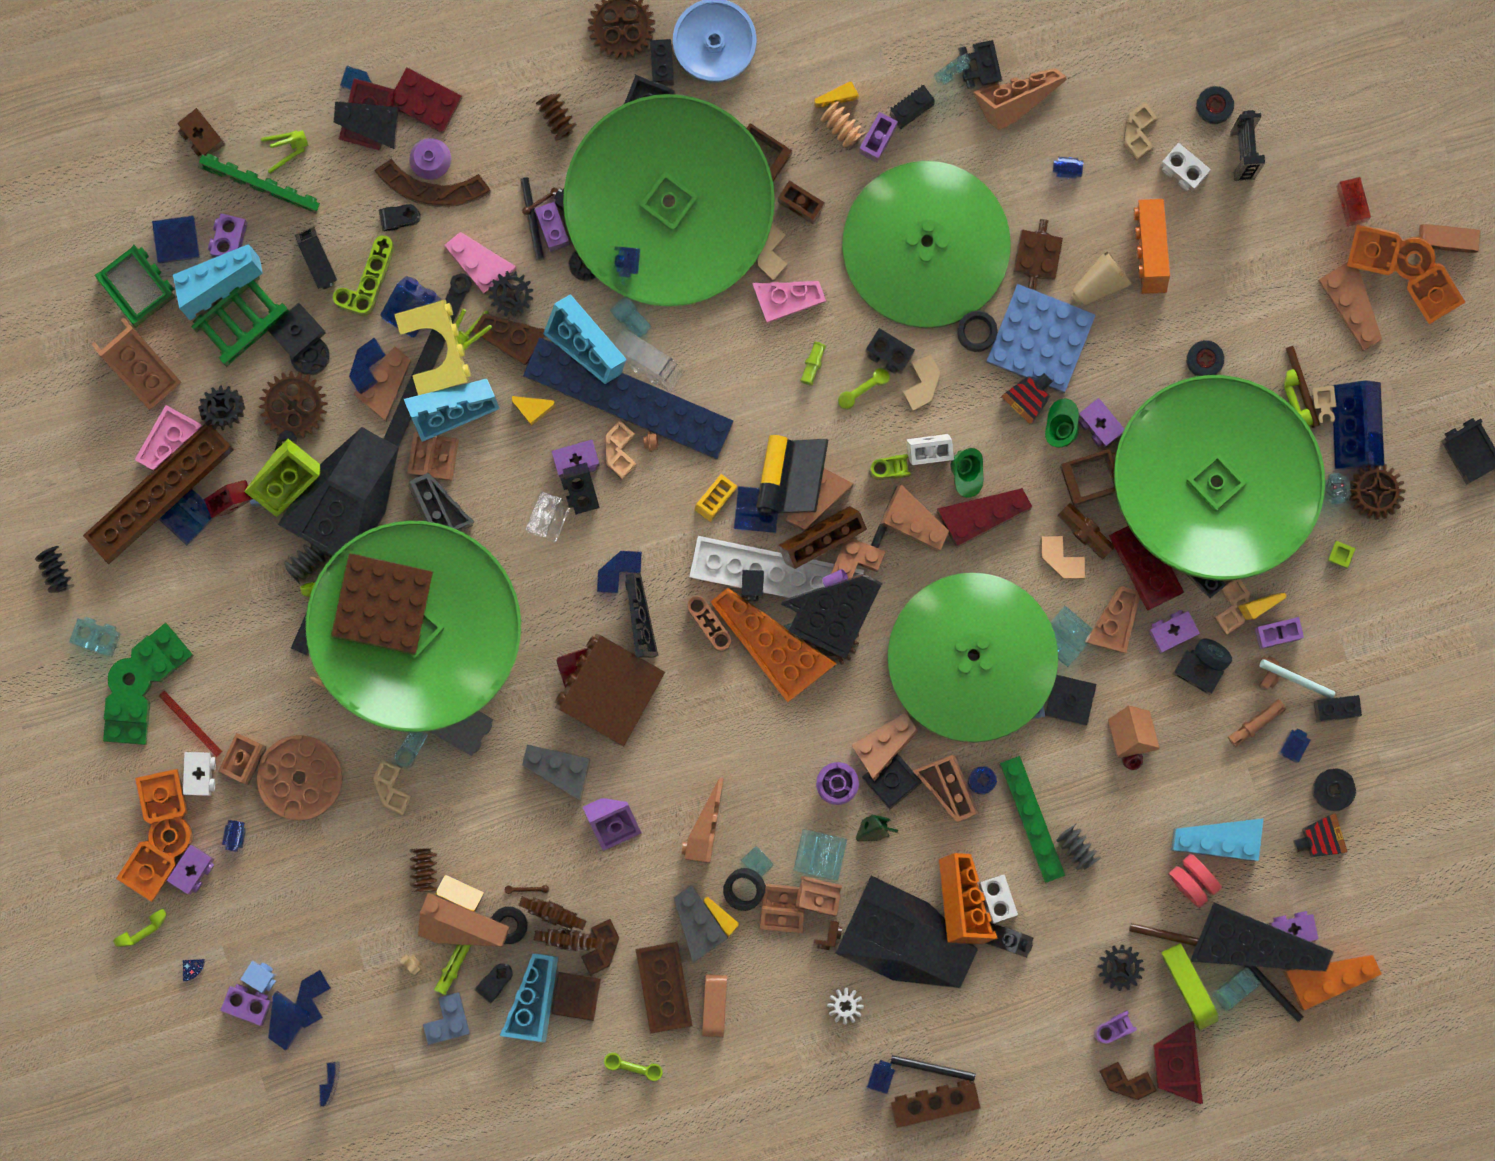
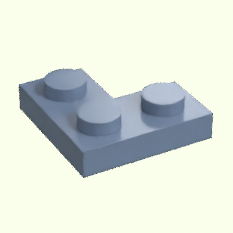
[423,992,470,1045]

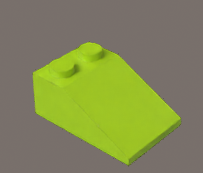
[245,439,320,517]

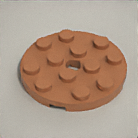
[257,735,343,820]

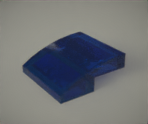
[734,486,778,533]
[158,489,214,546]
[319,1061,340,1107]

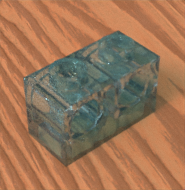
[69,617,121,657]
[1212,967,1261,1011]

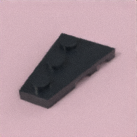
[334,101,399,149]

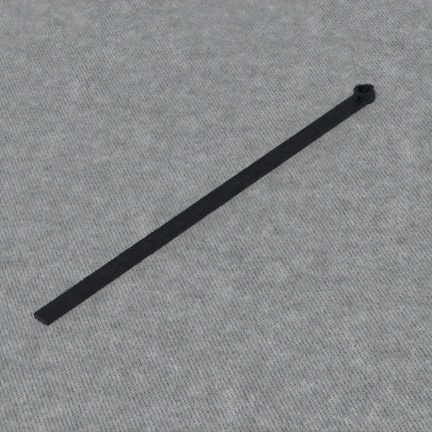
[291,273,472,655]

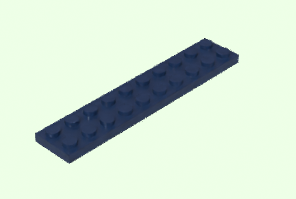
[523,338,734,460]

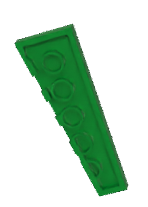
[198,154,320,213]

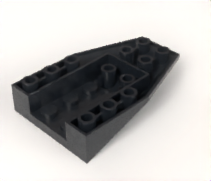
[278,427,399,556]
[835,875,978,988]

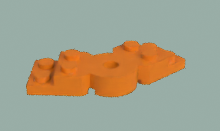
[1347,224,1466,324]
[116,769,193,902]

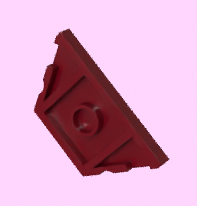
[1153,1021,1203,1104]

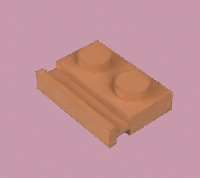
[795,876,842,916]

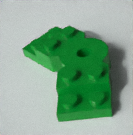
[103,622,193,745]

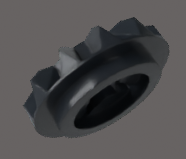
[569,251,596,281]

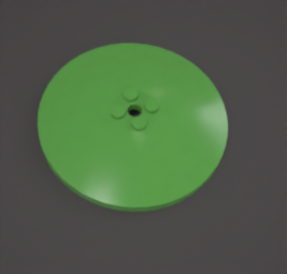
[843,161,1011,328]
[888,573,1058,743]

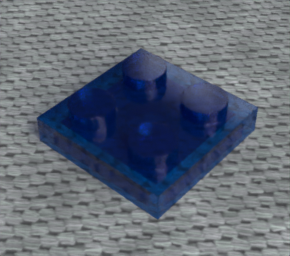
[152,215,200,264]

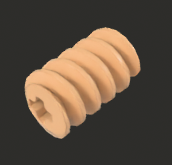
[821,101,866,148]

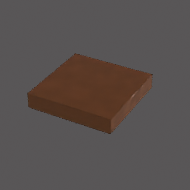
[552,972,601,1021]

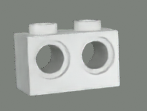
[1160,143,1211,192]
[979,875,1018,923]

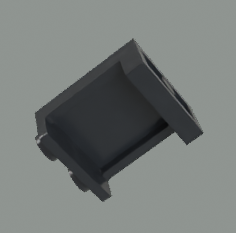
[1441,418,1495,485]

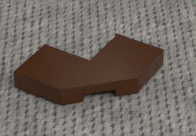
[581,919,620,976]
[1099,1062,1157,1100]

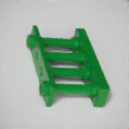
[191,276,289,367]

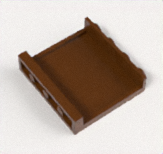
[555,634,665,746]

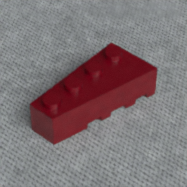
[937,488,1032,548]

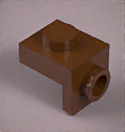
[814,920,843,951]

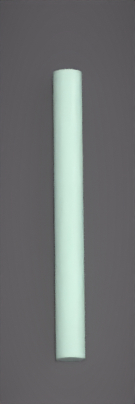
[1260,659,1335,698]

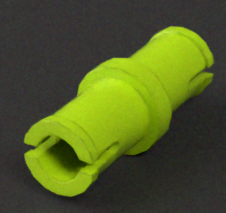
[800,341,827,386]

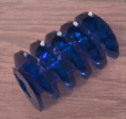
[968,766,997,795]

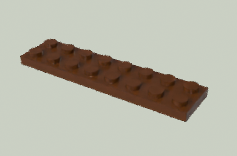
[83,424,234,564]

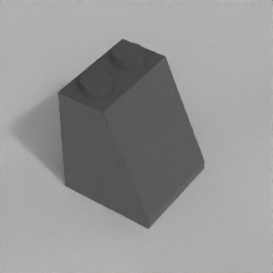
[429,711,494,756]

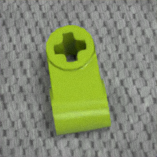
[869,454,911,480]

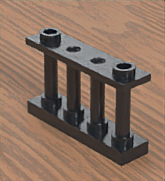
[1230,110,1265,181]

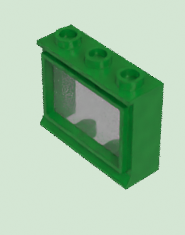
[94,245,175,328]

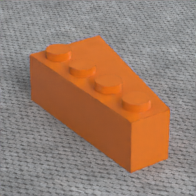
[1134,199,1170,294]
[939,853,997,944]
[1283,955,1382,1010]

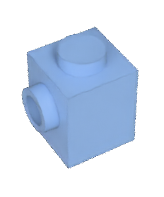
[240,961,276,993]

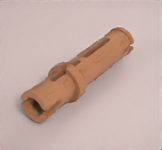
[1228,699,1286,748]

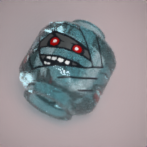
[1324,473,1352,505]

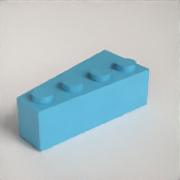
[173,244,263,320]
[543,294,627,384]
[404,379,500,442]
[1171,818,1264,862]
[500,953,558,1042]

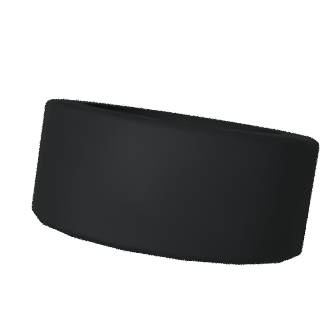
[957,311,998,352]
[723,868,765,911]

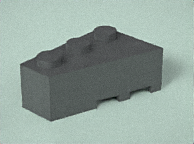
[408,473,474,531]
[522,744,590,801]
[674,885,728,963]

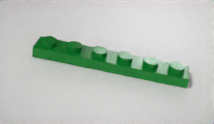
[1000,756,1065,883]

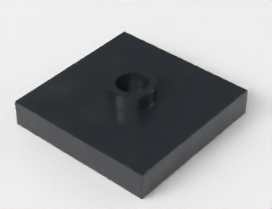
[268,303,326,360]
[1045,675,1097,726]
[862,753,922,810]

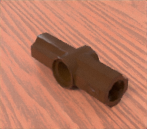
[1057,502,1115,560]

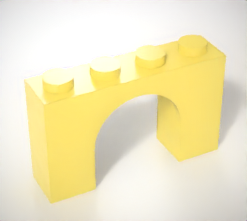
[394,300,471,395]

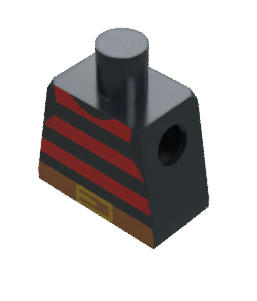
[1001,373,1053,424]
[1293,813,1348,857]

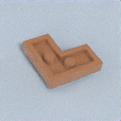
[831,538,886,578]

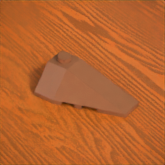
[974,68,1067,130]
[681,778,724,863]
[418,893,511,947]

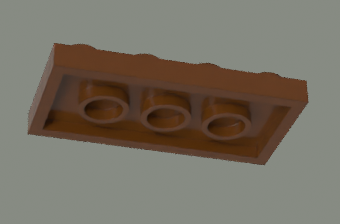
[635,942,693,1034]

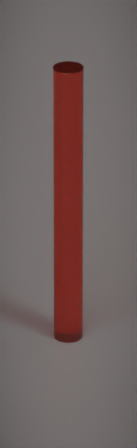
[159,690,223,757]

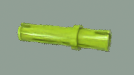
[434,945,471,996]

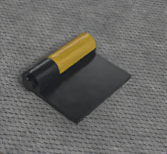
[756,435,829,516]

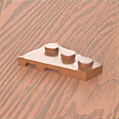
[354,346,411,421]
[1085,586,1140,653]
[852,713,918,781]

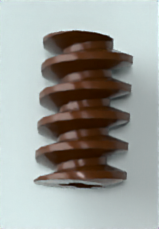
[536,93,577,141]
[410,848,437,892]

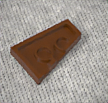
[472,313,545,366]

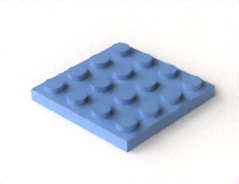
[986,284,1096,393]

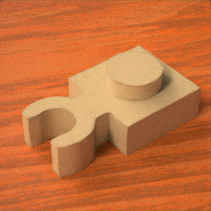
[1313,386,1336,424]
[400,954,422,975]

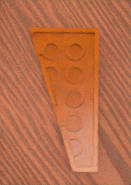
[710,588,837,703]

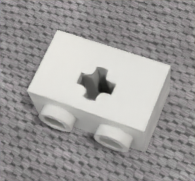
[906,434,954,465]
[183,752,216,796]

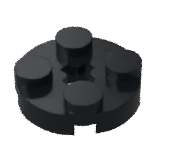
[1313,768,1356,811]

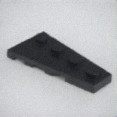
[625,573,659,658]

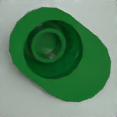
[1045,398,1079,448]
[950,448,984,498]

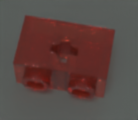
[1336,177,1371,227]

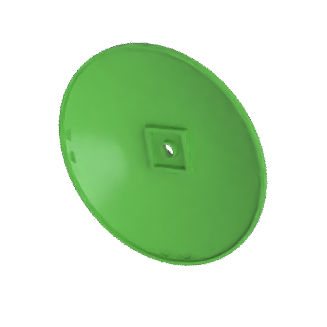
[563,94,775,306]
[1114,375,1325,580]
[306,521,521,732]

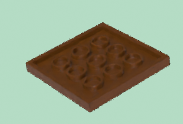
[331,553,433,655]

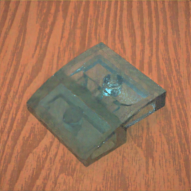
[1050,606,1092,667]
[793,829,847,881]

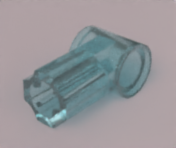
[610,296,652,339]
[395,732,428,769]

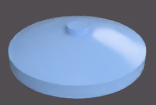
[673,0,756,83]

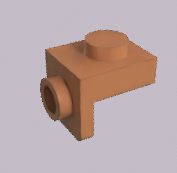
[1259,656,1280,690]

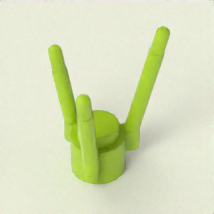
[261,130,309,173]
[456,309,492,351]

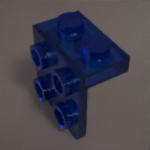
[381,276,441,337]

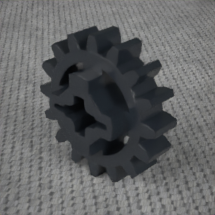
[488,271,534,317]
[198,385,245,430]
[1097,945,1144,991]

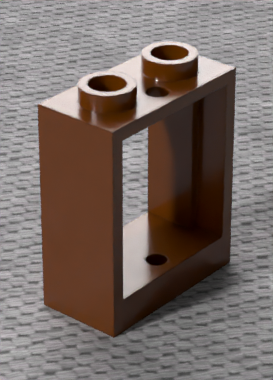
[745,123,792,182]
[1060,449,1116,506]

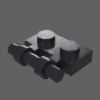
[958,40,1002,89]

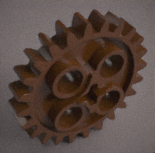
[588,0,655,60]
[259,371,328,438]
[518,896,586,930]
[534,928,604,952]

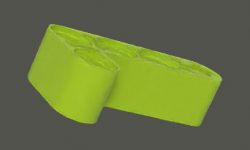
[333,235,394,316]
[1161,943,1219,1031]

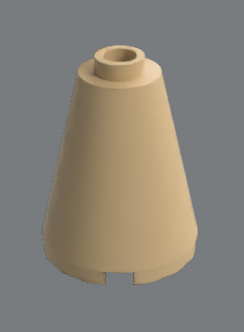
[1072,250,1132,306]

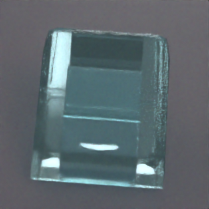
[741,846,773,877]

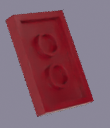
[391,67,463,134]
[338,78,395,150]

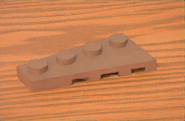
[1318,262,1382,351]

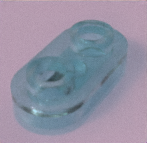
[934,54,971,85]

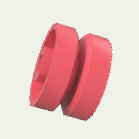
[1168,854,1222,908]

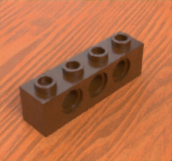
[778,506,867,569]
[891,1080,981,1128]

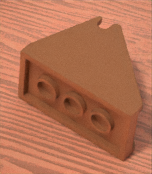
[92,316,182,410]

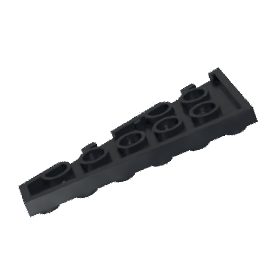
[1190,902,1334,971]

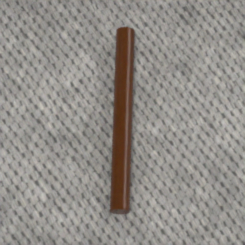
[1285,346,1320,428]
[1129,923,1199,946]

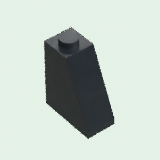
[295,227,337,289]

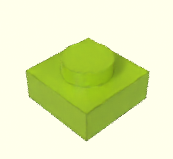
[1327,541,1356,569]

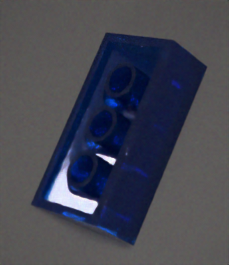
[1331,380,1384,469]

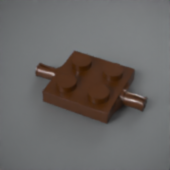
[1013,219,1063,291]

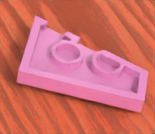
[444,232,517,295]
[752,281,826,323]
[135,405,203,471]

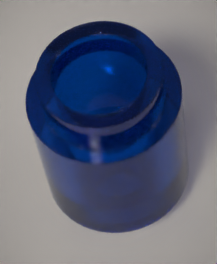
[1052,156,1083,179]
[222,820,246,852]

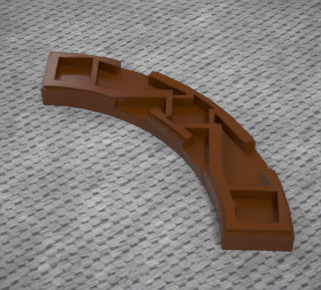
[374,158,491,207]

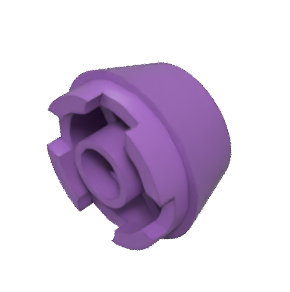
[409,138,451,180]
[816,762,859,805]

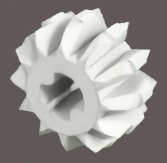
[827,988,864,1024]

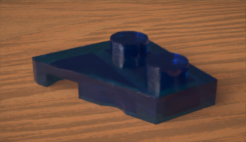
[268,991,310,1050]

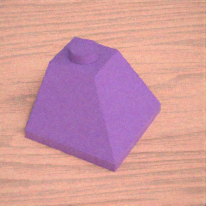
[583,798,642,851]

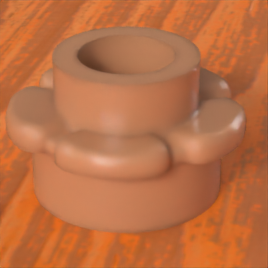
[644,431,658,452]

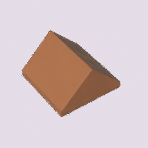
[1108,705,1160,758]
[219,733,266,785]

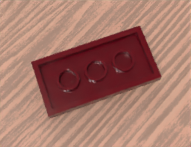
[1109,526,1185,611]

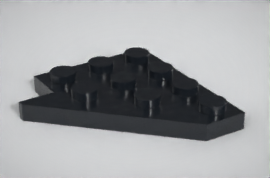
[781,574,882,659]

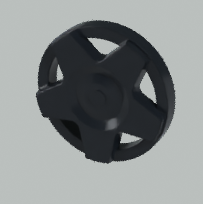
[290,339,330,375]

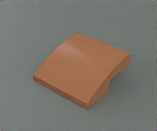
[407,432,459,481]
[760,884,804,933]

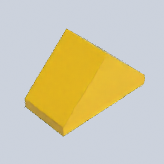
[512,396,555,426]

